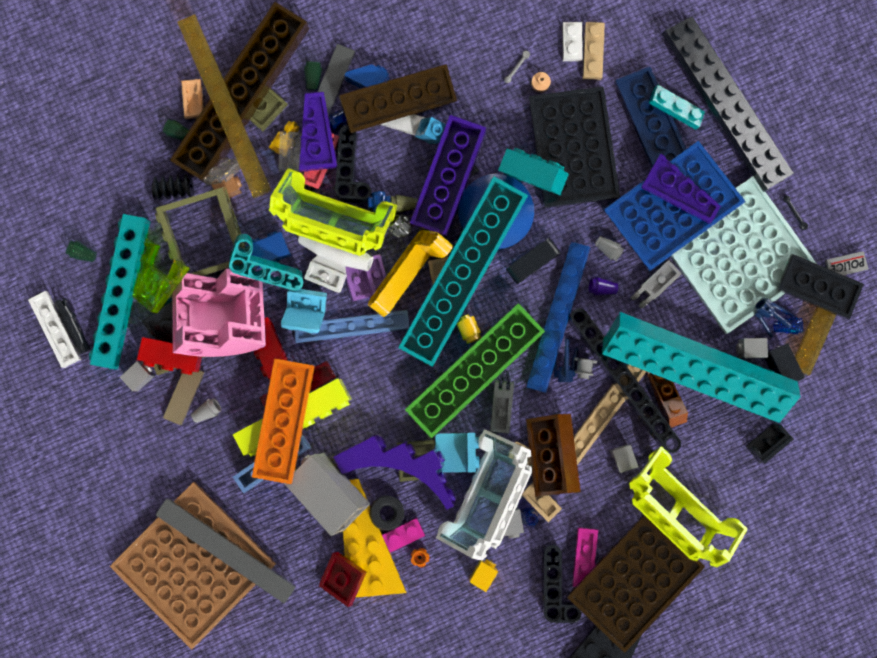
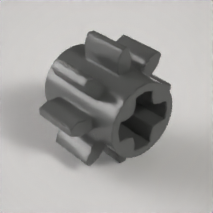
[389,214,412,238]

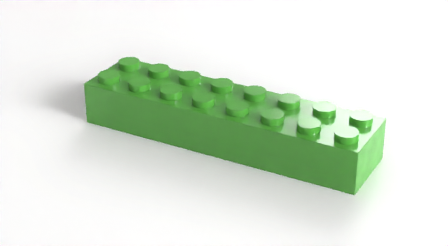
[405,303,545,438]

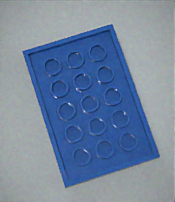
[604,141,746,271]

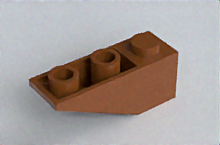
[646,371,688,428]

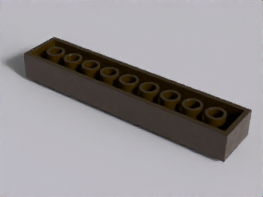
[170,2,309,185]

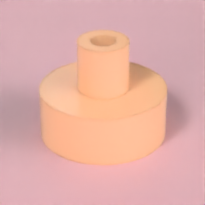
[531,72,551,93]

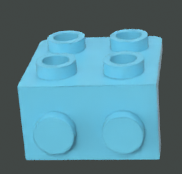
[281,289,327,333]
[435,433,479,472]

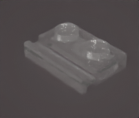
[279,132,307,172]
[203,156,247,186]

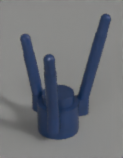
[754,298,795,338]
[553,339,579,382]

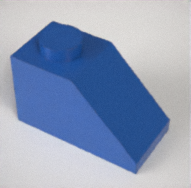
[344,64,389,89]

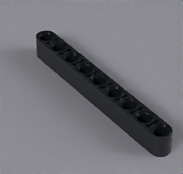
[569,308,681,453]

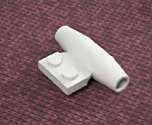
[298,236,373,293]

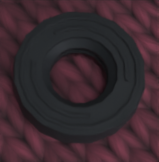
[369,495,404,531]

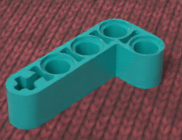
[229,234,303,291]

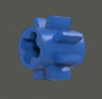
[368,191,391,213]

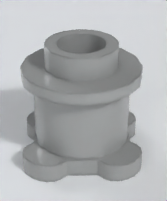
[574,357,597,379]

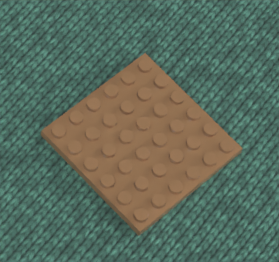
[110,482,276,650]

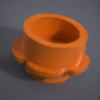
[411,548,430,567]

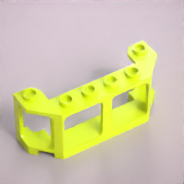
[629,446,748,567]

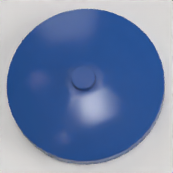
[458,174,534,250]

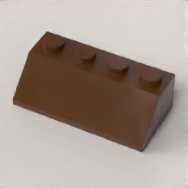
[526,414,581,497]

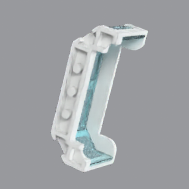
[436,429,532,561]

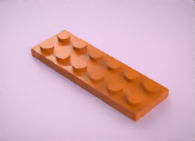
[252,359,315,484]

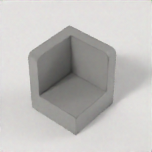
[609,444,638,473]

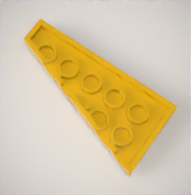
[343,479,407,597]

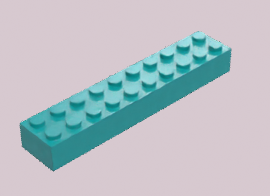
[399,176,528,367]
[602,312,801,423]

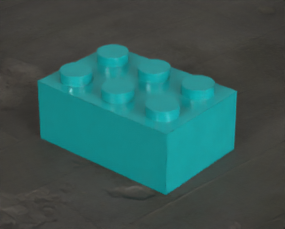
[498,148,569,195]

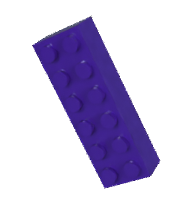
[410,115,486,239]

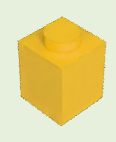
[469,559,498,592]

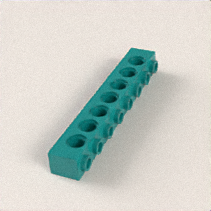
[89,214,151,370]

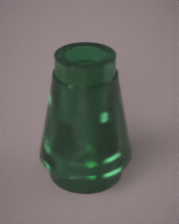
[304,61,322,90]
[163,119,189,141]
[66,240,97,263]

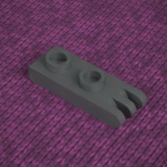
[490,380,514,433]

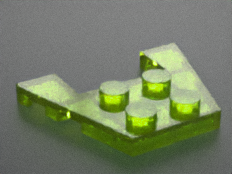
[132,239,190,313]

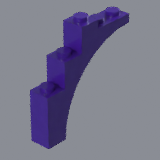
[333,434,456,510]

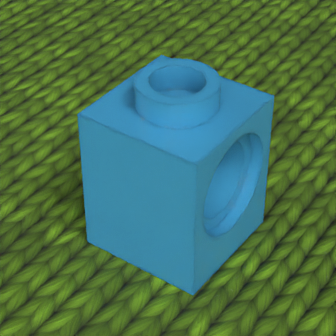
[415,117,446,144]

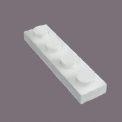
[28,291,81,368]

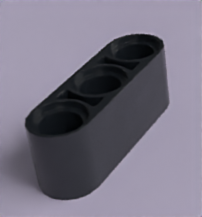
[506,237,561,285]

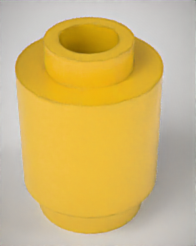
[457,314,481,344]

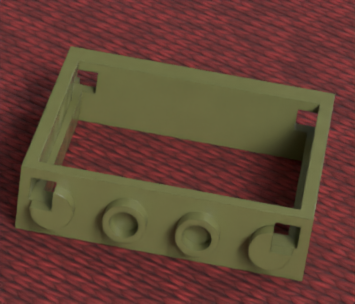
[155,187,246,277]

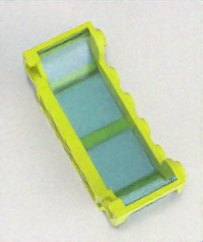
[269,168,397,256]

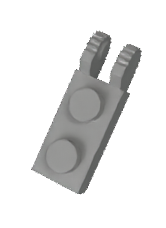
[630,260,682,309]

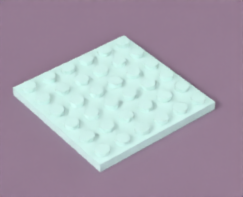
[671,177,817,334]

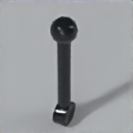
[783,195,808,230]

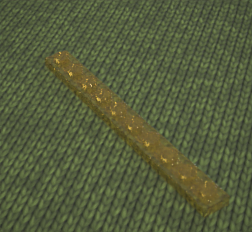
[177,14,272,199]

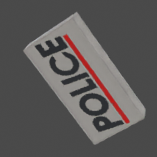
[825,251,868,275]

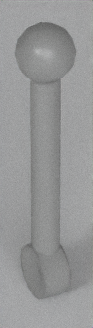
[504,51,530,83]

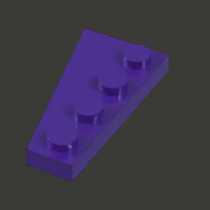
[298,92,337,172]
[642,154,721,225]

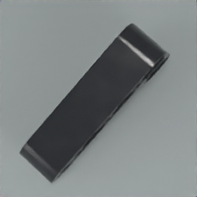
[335,125,372,203]
[542,542,581,623]

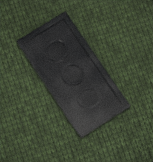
[776,254,864,320]

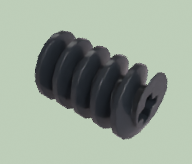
[152,174,194,201]

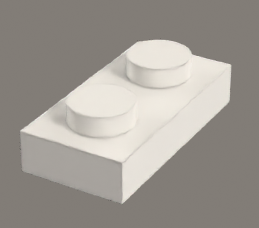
[562,22,582,61]

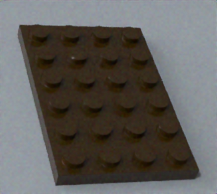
[566,514,705,653]

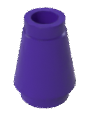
[588,277,618,296]

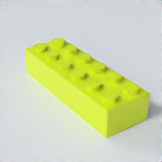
[233,378,352,457]

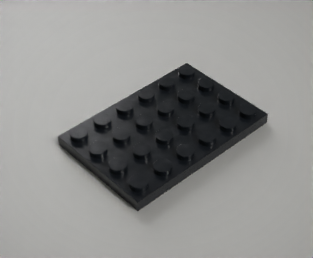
[528,86,620,209]

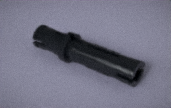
[54,298,91,355]

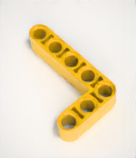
[368,230,453,317]

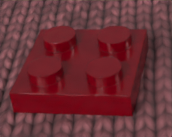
[319,551,367,607]

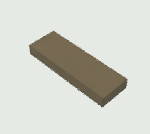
[163,370,205,425]

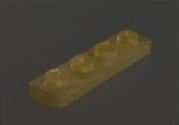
[795,307,836,376]

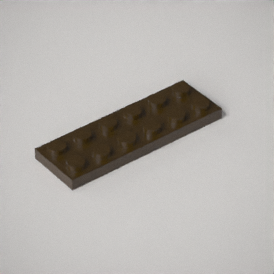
[338,64,457,133]

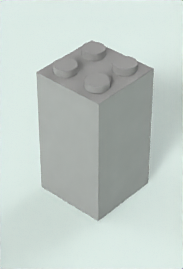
[284,453,370,536]

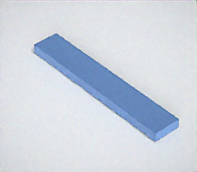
[294,310,410,343]

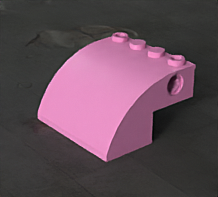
[172,268,266,357]

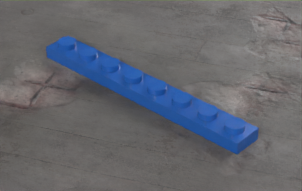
[526,242,590,393]

